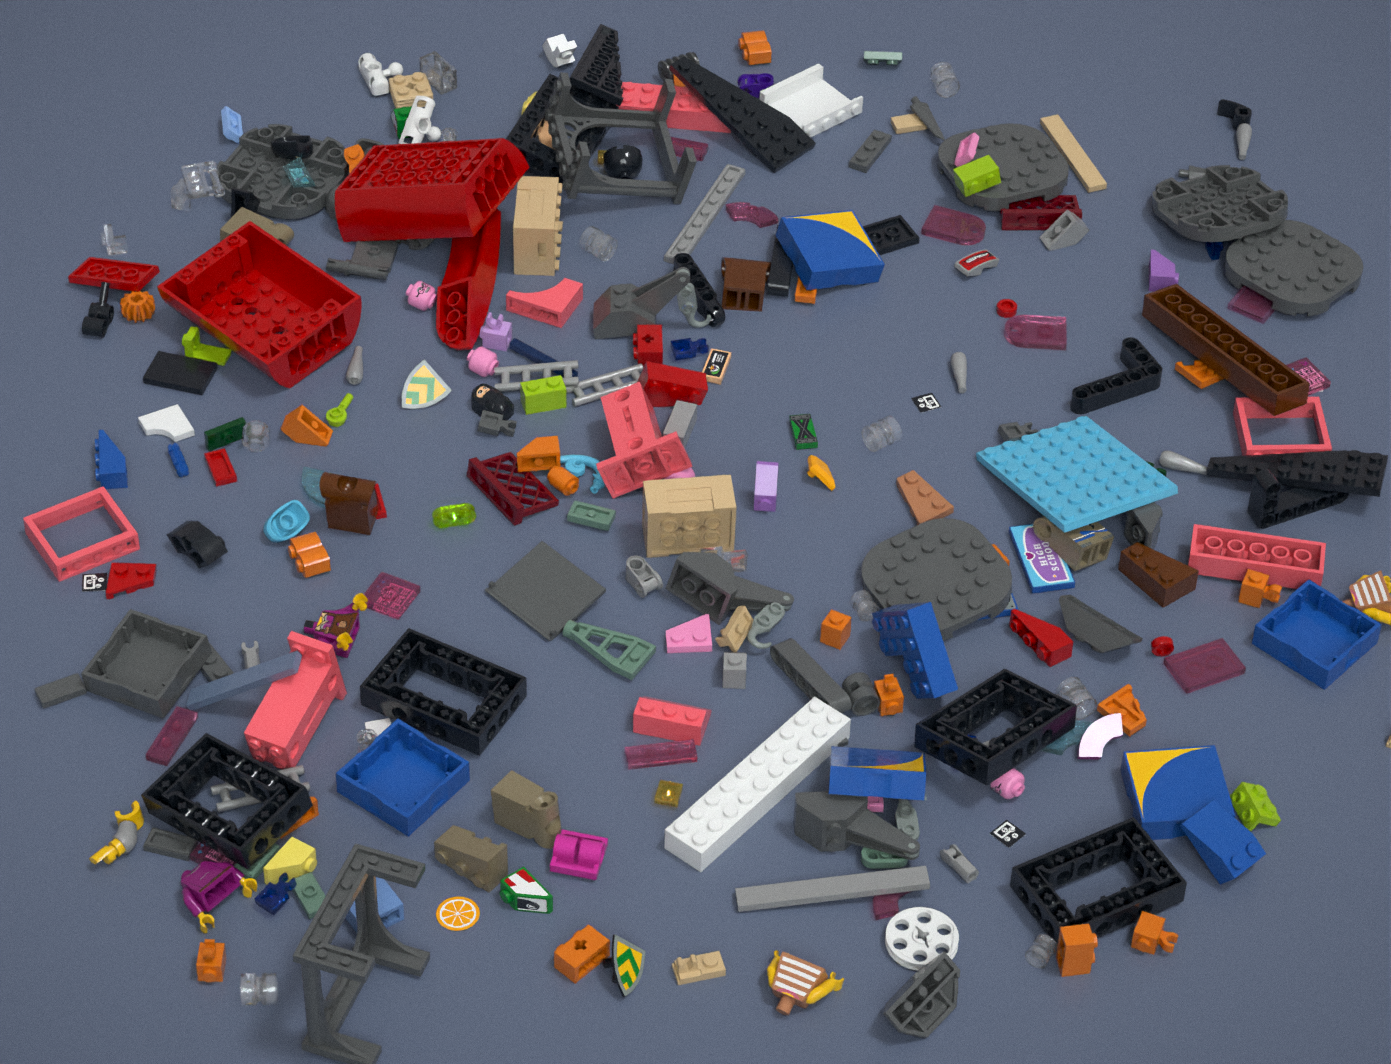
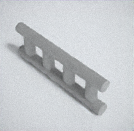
[494,360,579,392]
[565,363,643,407]
[210,765,310,813]

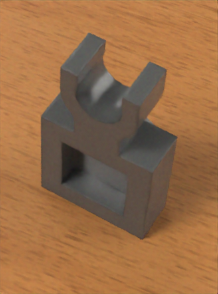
[477,410,517,437]
[997,422,1038,442]

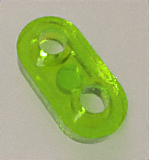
[432,503,476,528]

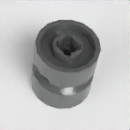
[842,672,880,716]

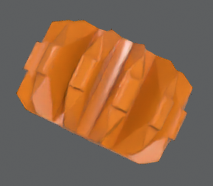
[120,290,155,323]

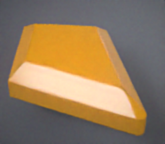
[807,455,836,491]

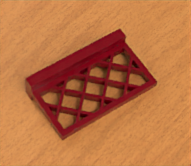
[1000,195,1082,230]
[467,452,559,526]

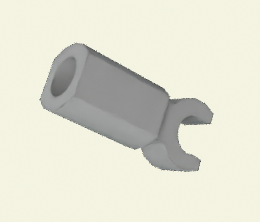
[241,641,260,669]

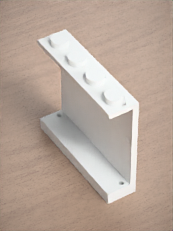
[760,64,863,138]

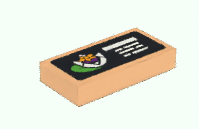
[702,348,731,384]

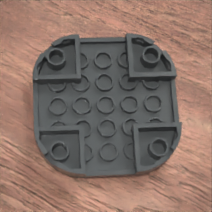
[938,123,1069,211]
[215,124,349,219]
[1152,165,1288,242]
[1224,220,1363,316]
[862,518,1012,641]

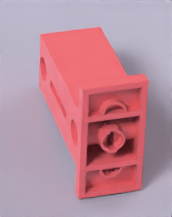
[596,381,693,499]
[244,631,347,770]

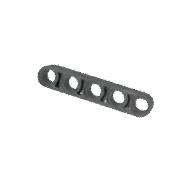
[770,638,852,713]

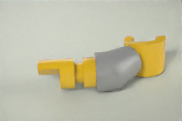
[89,801,144,864]

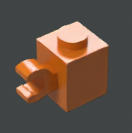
[1238,569,1282,608]
[874,674,904,716]
[1131,911,1178,955]
[196,939,226,982]

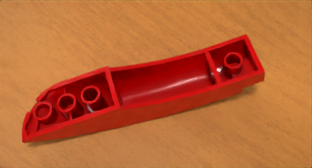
[436,208,501,350]

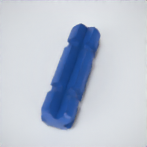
[167,443,189,477]

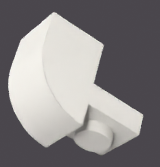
[542,34,577,67]

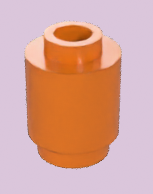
[547,466,579,496]

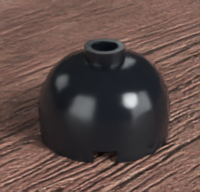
[603,145,643,179]

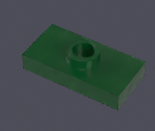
[204,417,247,452]

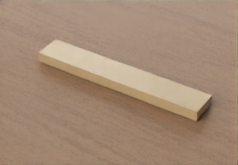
[1040,114,1107,193]

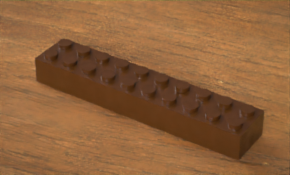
[1142,284,1310,416]

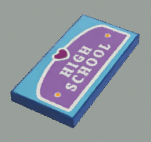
[1008,524,1075,594]

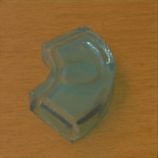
[302,466,326,509]
[1040,721,1094,756]

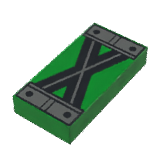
[789,414,818,450]

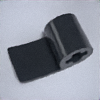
[1217,99,1252,131]

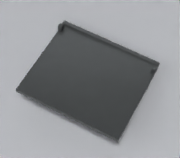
[485,541,606,641]

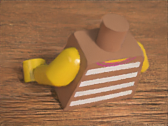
[1342,571,1391,625]
[767,950,844,1016]

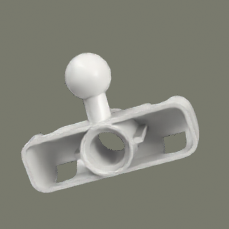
[358,53,403,96]
[399,95,441,144]

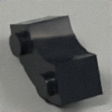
[167,521,228,568]

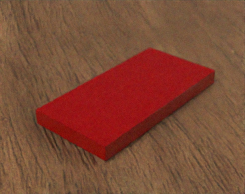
[68,257,160,292]

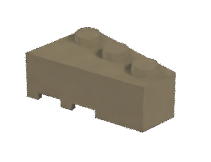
[434,825,508,893]

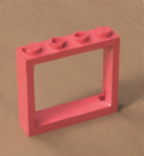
[1233,397,1332,456]
[23,486,140,582]

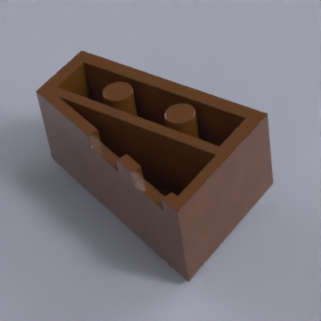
[1118,542,1199,608]

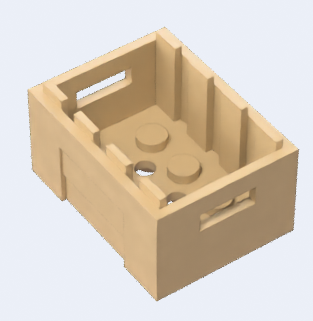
[513,176,563,276]
[642,475,736,558]

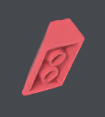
[633,696,712,746]

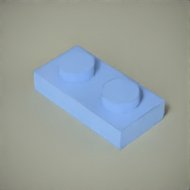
[221,106,243,144]

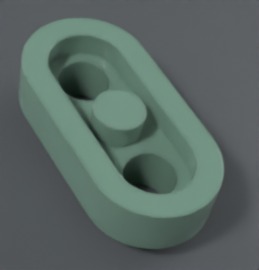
[861,847,908,869]

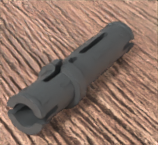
[326,258,389,281]

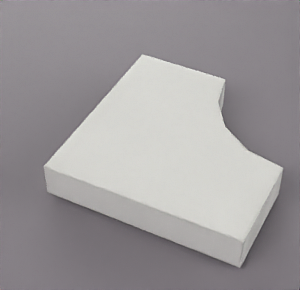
[138,404,195,442]

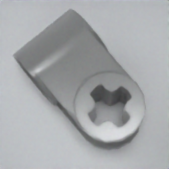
[626,555,663,598]

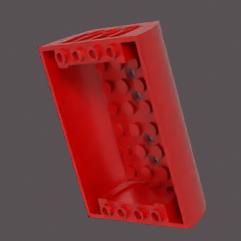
[335,138,529,242]
[157,221,362,388]

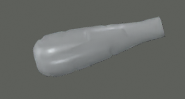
[1236,123,1252,160]
[346,346,363,385]
[950,352,967,393]
[1159,450,1207,475]

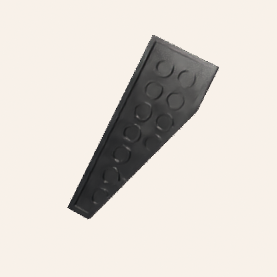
[669,56,816,173]
[1207,450,1388,497]

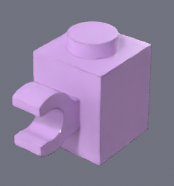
[479,312,512,352]

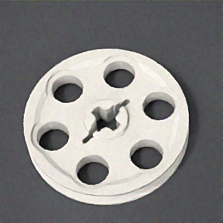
[885,907,959,971]

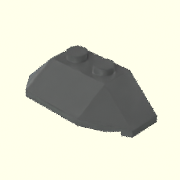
[1059,595,1143,653]
[883,951,960,1039]

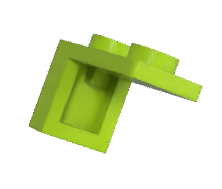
[182,326,231,366]

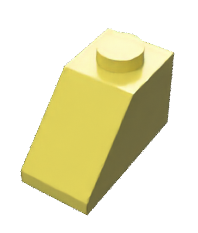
[263,837,317,885]

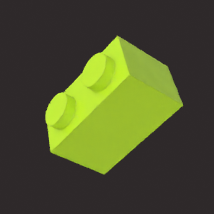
[953,155,1001,197]
[520,375,567,415]

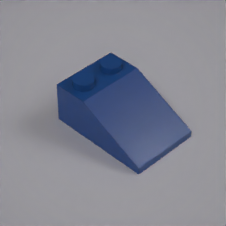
[1180,800,1266,885]

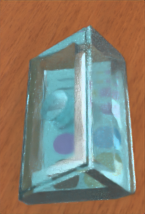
[283,157,316,188]

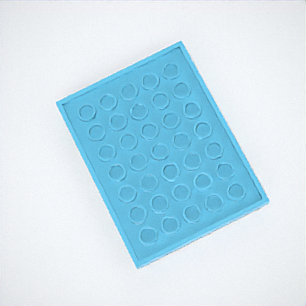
[976,416,1178,533]

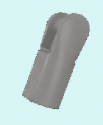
[940,844,979,883]

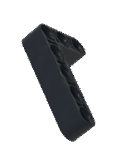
[1070,337,1163,415]
[1247,469,1349,529]

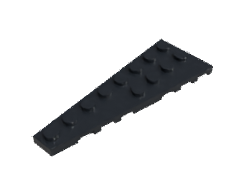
[569,24,624,106]

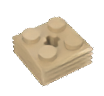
[388,72,433,109]

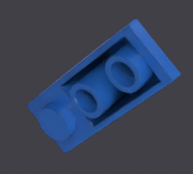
[95,430,128,489]

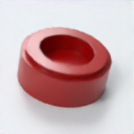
[996,299,1017,318]
[1151,636,1174,657]

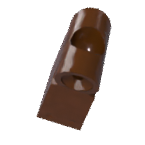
[721,257,771,312]
[320,472,378,535]

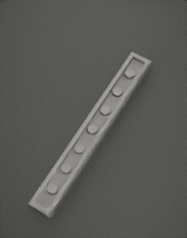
[664,164,745,264]
[735,866,930,912]

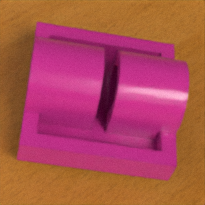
[550,829,608,880]

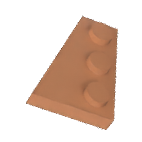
[896,470,954,525]

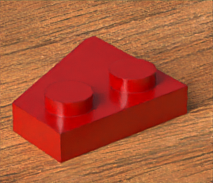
[106,563,157,600]

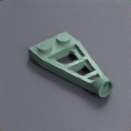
[562,620,656,680]

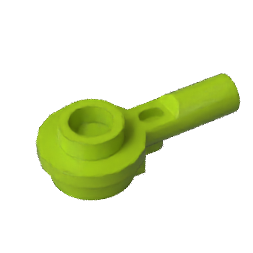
[326,393,354,427]

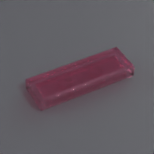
[145,706,198,766]
[625,739,698,770]

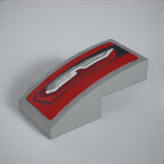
[954,249,999,277]

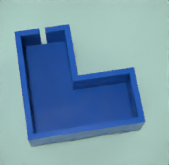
[872,602,958,699]

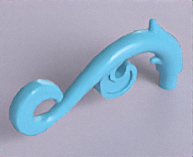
[560,454,605,494]

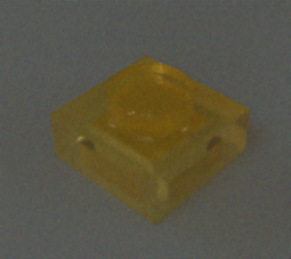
[655,780,683,808]

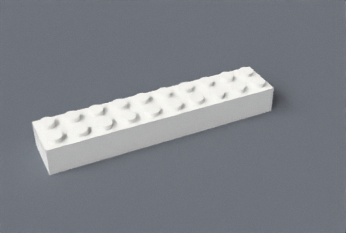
[664,697,851,872]

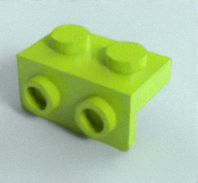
[1230,782,1281,832]

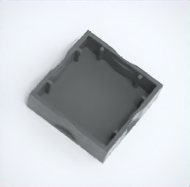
[81,609,212,718]

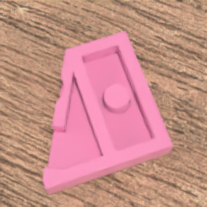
[666,614,712,653]

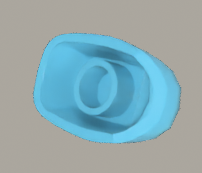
[263,500,310,543]

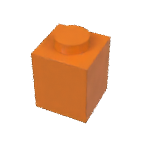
[820,609,852,650]

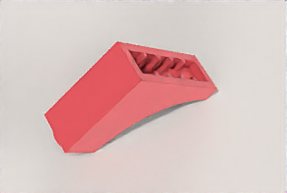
[506,278,583,328]

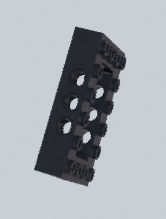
[506,74,619,188]
[360,628,527,756]
[914,668,1077,786]
[141,733,313,869]
[1010,817,1187,947]

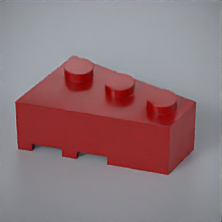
[637,361,708,407]

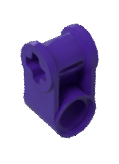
[737,73,774,98]

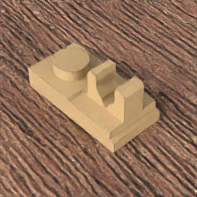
[715,606,753,652]
[672,951,726,985]

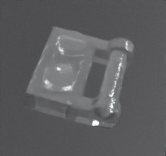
[181,161,225,199]

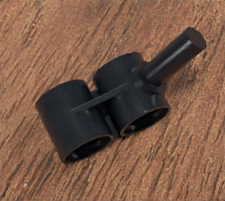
[82,282,114,338]

